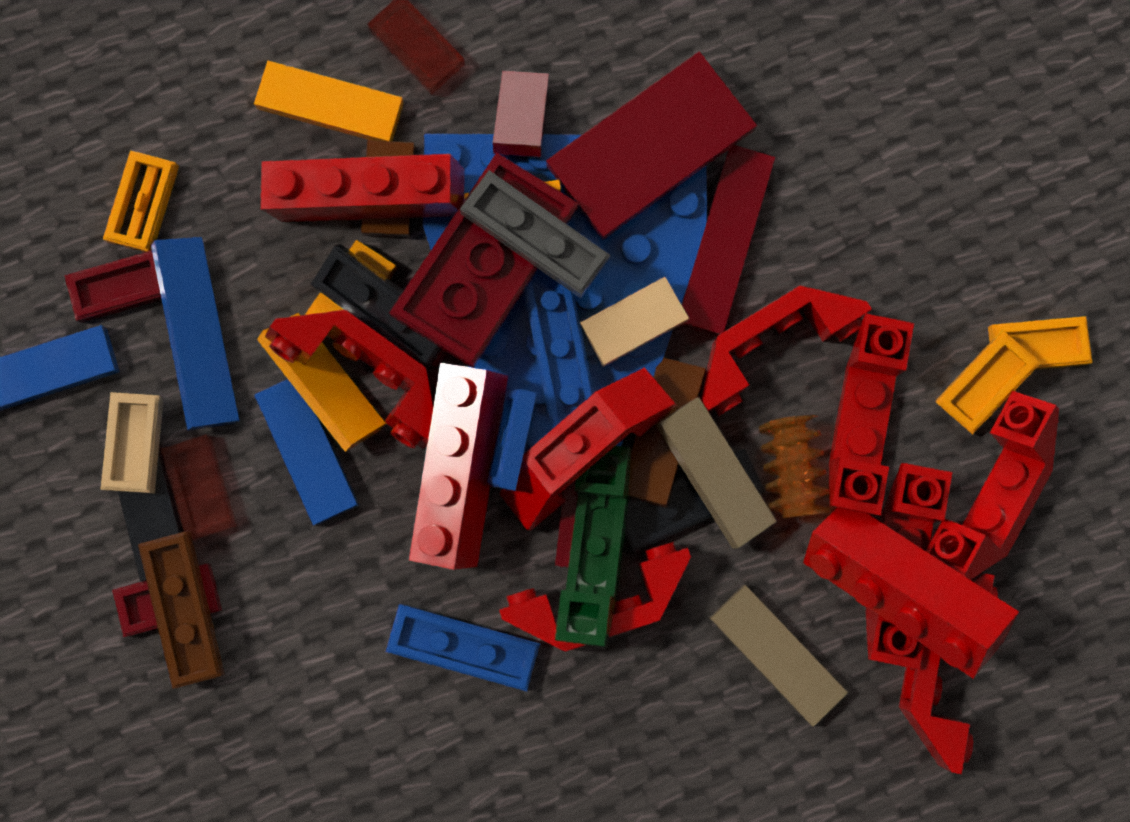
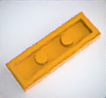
[254,60,404,141]
[257,313,386,452]

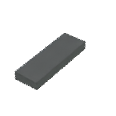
[460,171,610,298]

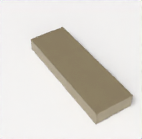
[655,397,777,549]
[709,585,848,727]

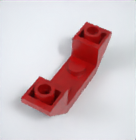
[700,286,872,416]
[265,310,433,449]
[829,314,914,516]
[499,367,677,531]
[926,391,1059,580]
[866,463,952,670]
[499,542,691,652]
[899,573,998,774]

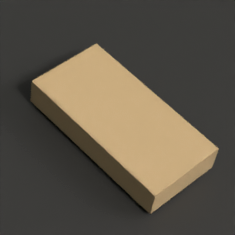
[580,277,689,367]
[101,392,164,494]

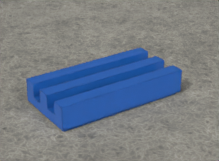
[487,389,537,491]

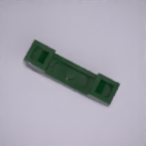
[555,446,631,647]

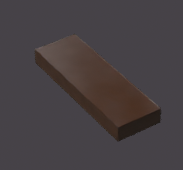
[628,358,706,508]
[138,531,225,689]

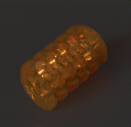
[758,415,831,518]

